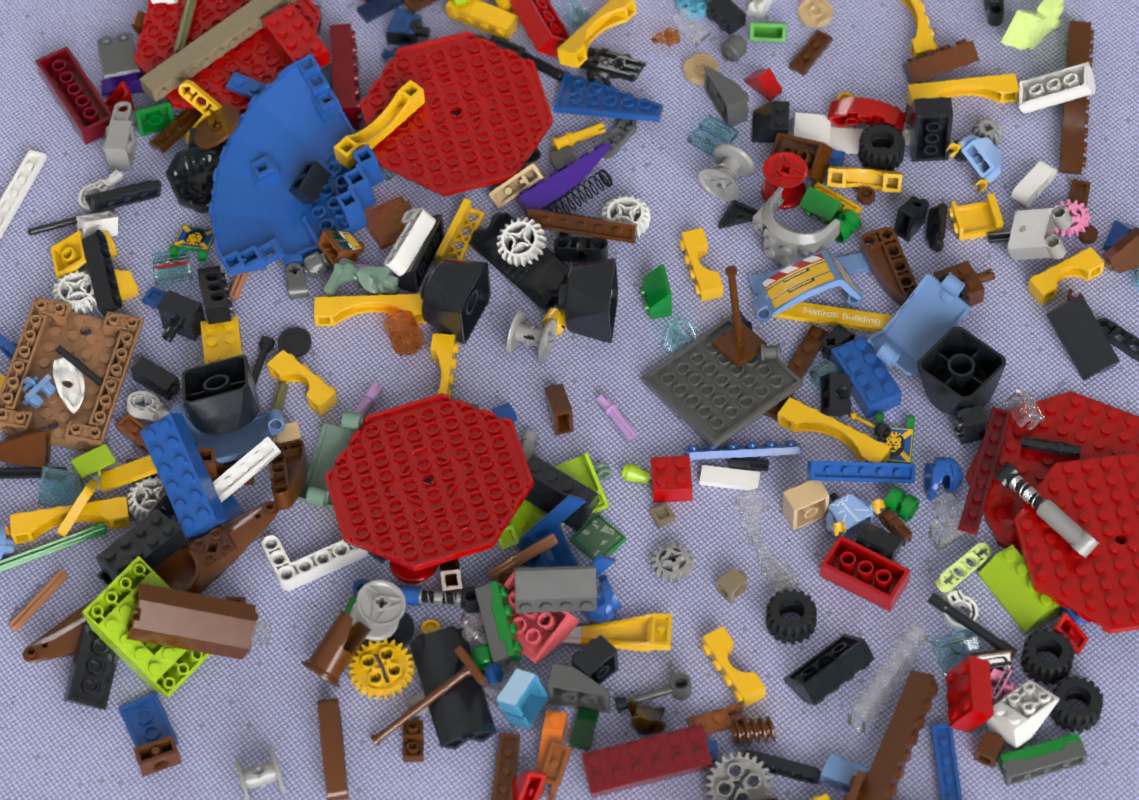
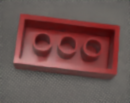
[510,0,571,58]
[261,3,331,68]
[820,535,911,612]

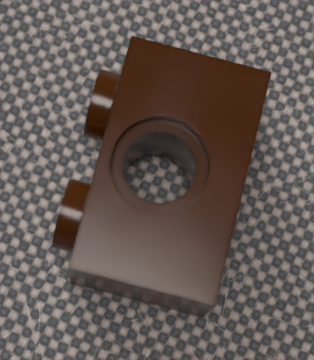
[133,735,182,777]

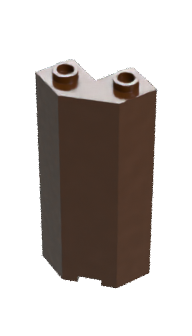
[127,583,258,660]

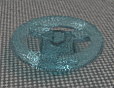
[566,0,590,27]
[663,318,697,355]

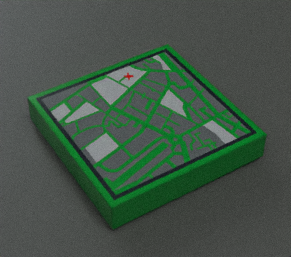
[570,514,626,560]

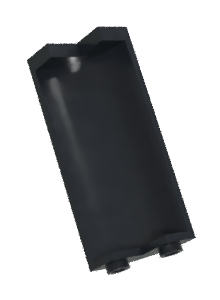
[468,212,570,310]
[409,626,497,750]

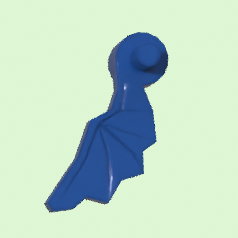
[381,43,406,60]

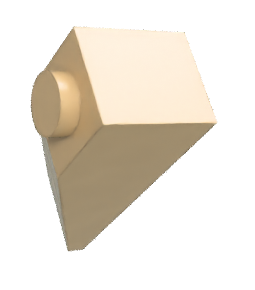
[488,162,545,209]

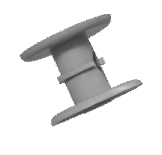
[698,144,754,201]
[506,308,557,363]
[350,580,406,641]
[234,745,286,800]

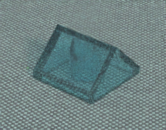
[38,466,85,507]
[930,629,980,676]

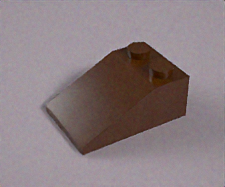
[770,132,833,183]

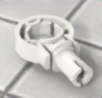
[78,169,124,213]
[126,391,170,422]
[935,580,978,630]

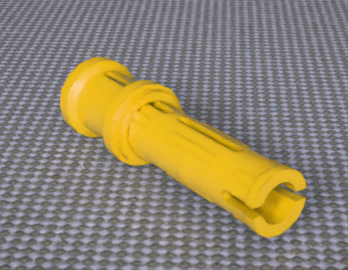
[551,122,606,151]

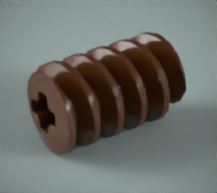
[732,716,775,746]

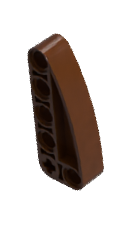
[860,227,918,306]
[269,440,308,510]
[317,698,349,800]

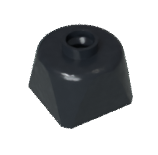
[421,258,491,344]
[558,258,618,343]
[917,326,1006,416]
[182,355,260,435]

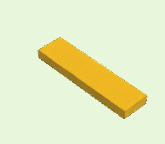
[100,455,158,492]

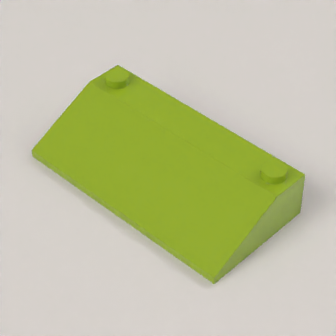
[497,453,610,550]

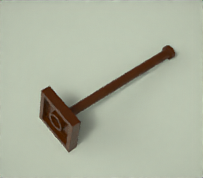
[713,266,767,368]
[370,645,490,746]

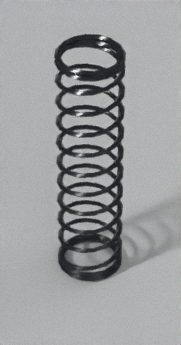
[544,169,613,213]

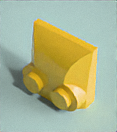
[50,231,86,279]

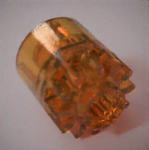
[383,310,425,356]

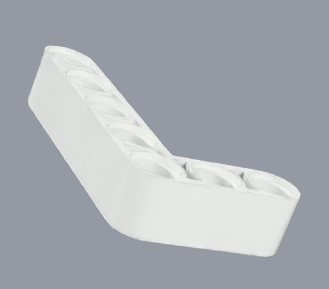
[262,535,368,591]

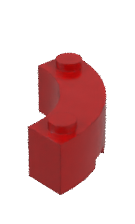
[827,97,907,132]

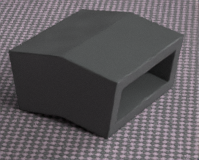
[549,146,577,172]

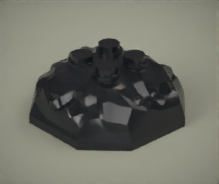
[166,145,223,214]

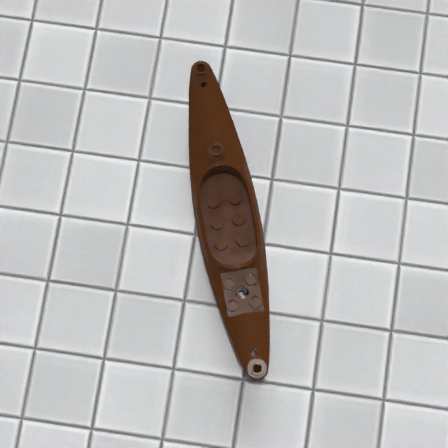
[22,501,279,663]

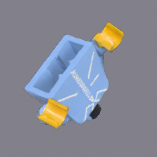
[946,135,1003,193]
[825,492,886,538]

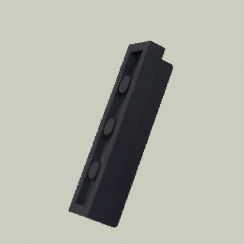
[85,180,162,213]

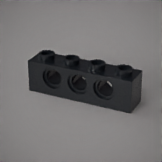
[197,266,234,324]

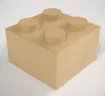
[782,480,829,531]

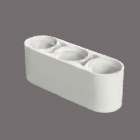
[1011,161,1057,207]

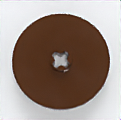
[194,106,241,149]

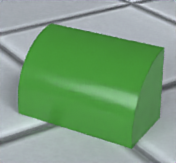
[750,21,787,42]

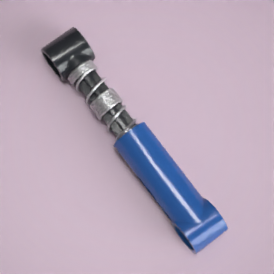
[352,579,480,613]

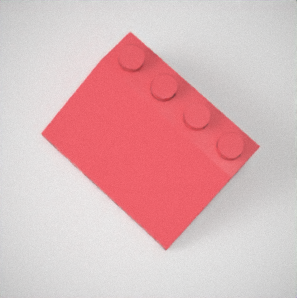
[478,572,579,664]

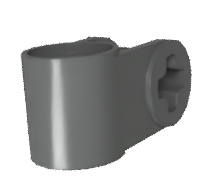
[286,263,309,300]

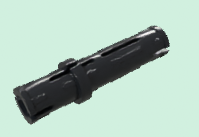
[1021,436,1081,458]

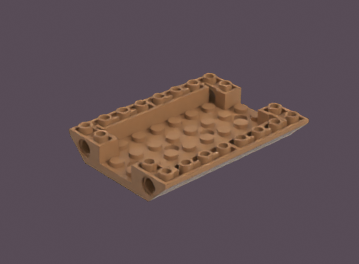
[0,297,144,452]

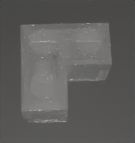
[928,492,970,551]

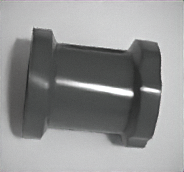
[761,343,781,361]

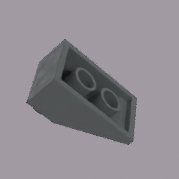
[97,33,140,79]
[705,66,749,128]
[548,663,610,714]

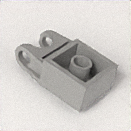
[102,101,137,171]

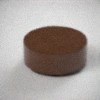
[1079,225,1098,244]

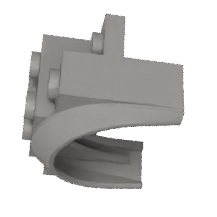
[753,187,840,267]

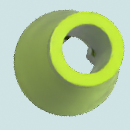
[621,463,651,484]

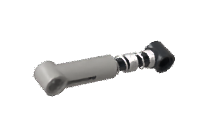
[994,461,1099,558]

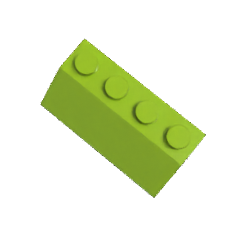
[978,545,1060,634]

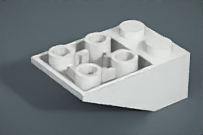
[987,680,1059,748]

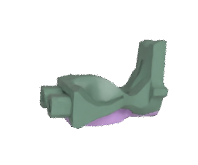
[323,258,400,297]

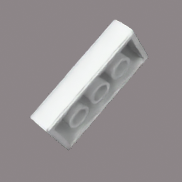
[1019,62,1096,114]

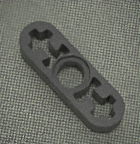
[600,119,637,159]

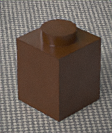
[975,731,1005,769]

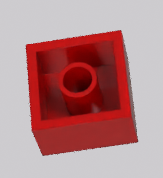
[651,455,692,503]

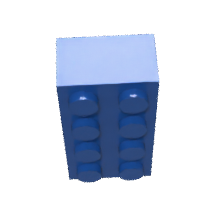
[830,335,902,419]

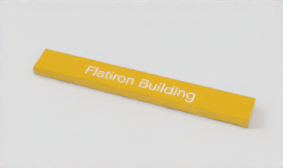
[772,302,893,332]

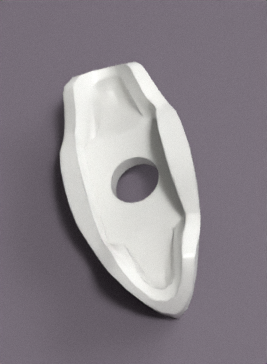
[53,358,85,414]

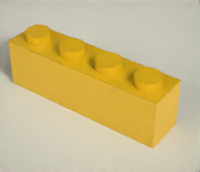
[445,0,518,41]

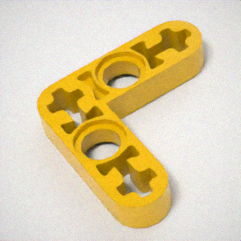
[179,80,223,144]
[56,479,100,537]

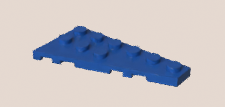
[553,71,663,122]

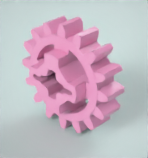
[1054,199,1090,238]

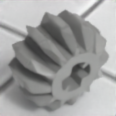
[972,117,1003,146]

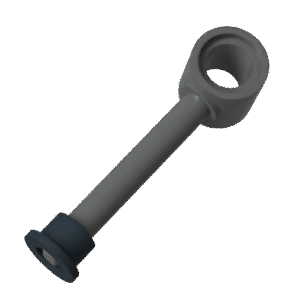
[614,673,692,713]

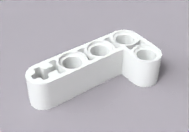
[384,207,436,276]

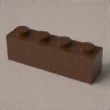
[902,38,979,85]

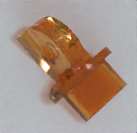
[651,28,680,46]

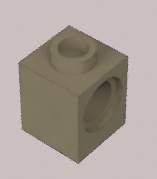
[716,567,748,603]

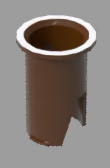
[301,610,371,688]

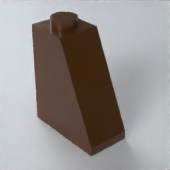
[1101,227,1139,273]
[544,384,574,436]
[0,425,51,468]

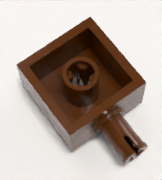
[934,261,995,306]

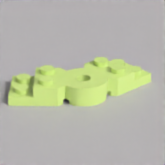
[1001,0,1064,50]

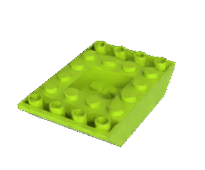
[82,556,211,698]

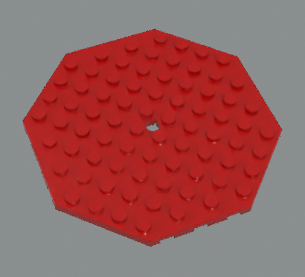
[134,0,321,113]
[360,31,553,197]
[965,391,1139,555]
[324,393,534,571]
[1013,453,1139,634]

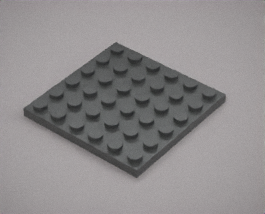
[641,317,804,448]

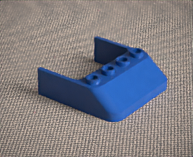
[519,495,616,578]

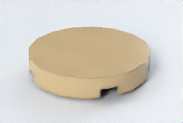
[798,0,833,28]
[683,54,719,85]

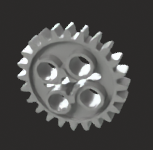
[705,752,773,800]

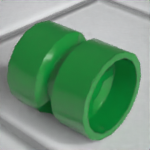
[829,209,862,243]
[884,486,920,522]

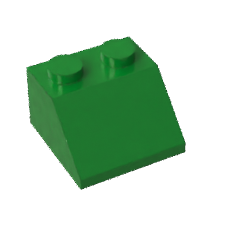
[133,100,174,137]
[639,264,672,319]

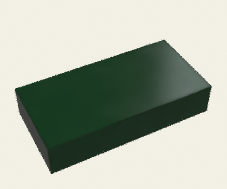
[569,707,599,751]

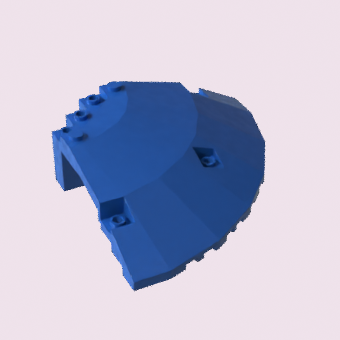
[209,54,384,276]

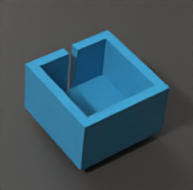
[496,668,549,730]

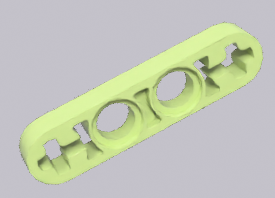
[936,543,992,593]

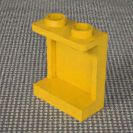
[948,193,1004,241]

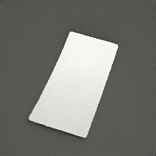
[790,119,864,154]

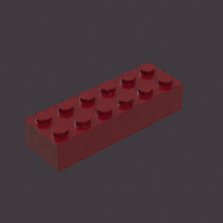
[329,23,362,130]
[35,46,112,145]
[581,724,713,798]

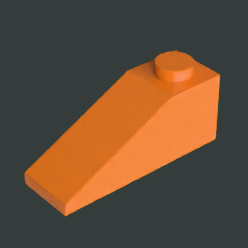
[536,710,568,773]

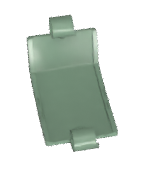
[297,410,364,509]

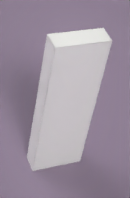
[699,465,760,492]

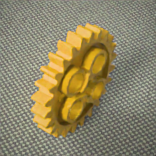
[349,639,415,700]

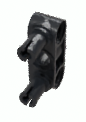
[554,232,609,263]

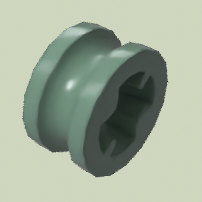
[594,462,612,481]

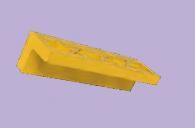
[435,198,485,265]

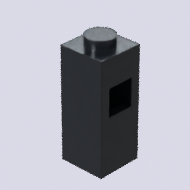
[131,356,181,400]

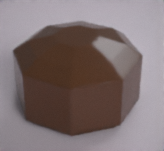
[857,187,875,205]

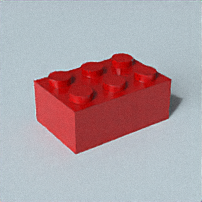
[945,655,994,733]

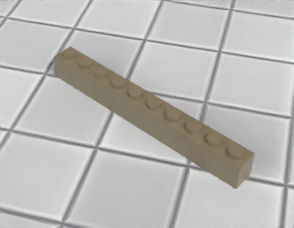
[140,0,297,102]

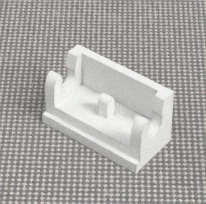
[746,0,773,20]
[76,210,118,238]

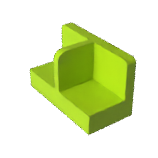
[70,444,115,478]

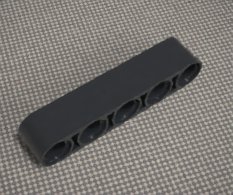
[82,230,122,316]

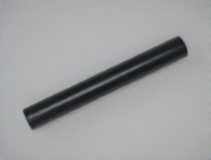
[55,345,103,387]

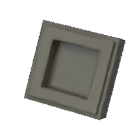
[649,503,676,529]

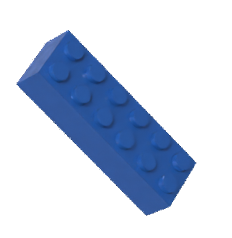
[140,413,228,537]

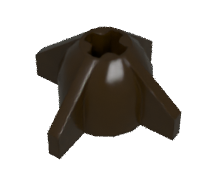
[628,700,666,736]

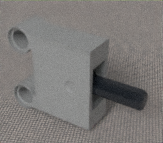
[988,205,1073,261]

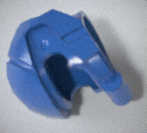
[924,457,963,501]
[582,574,622,623]

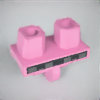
[991,668,1016,706]

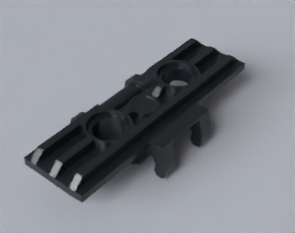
[578,47,647,86]

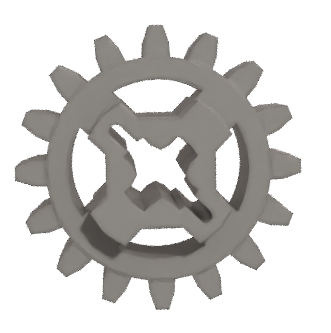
[651,541,694,583]

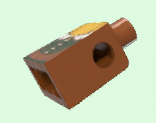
[317,230,365,266]

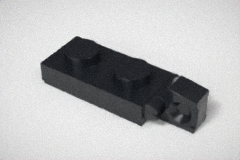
[926,203,948,253]

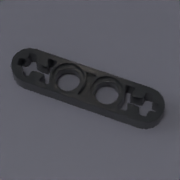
[1097,318,1139,362]
[742,750,821,784]

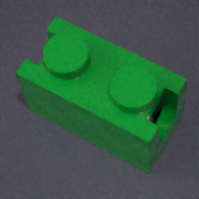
[799,186,845,225]

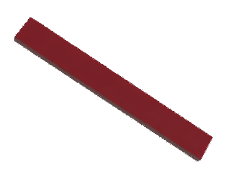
[957,407,1011,536]

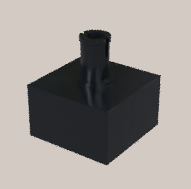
[158,290,206,342]

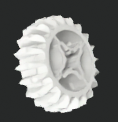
[601,194,651,237]
[496,217,547,267]
[52,269,98,315]
[127,475,175,521]

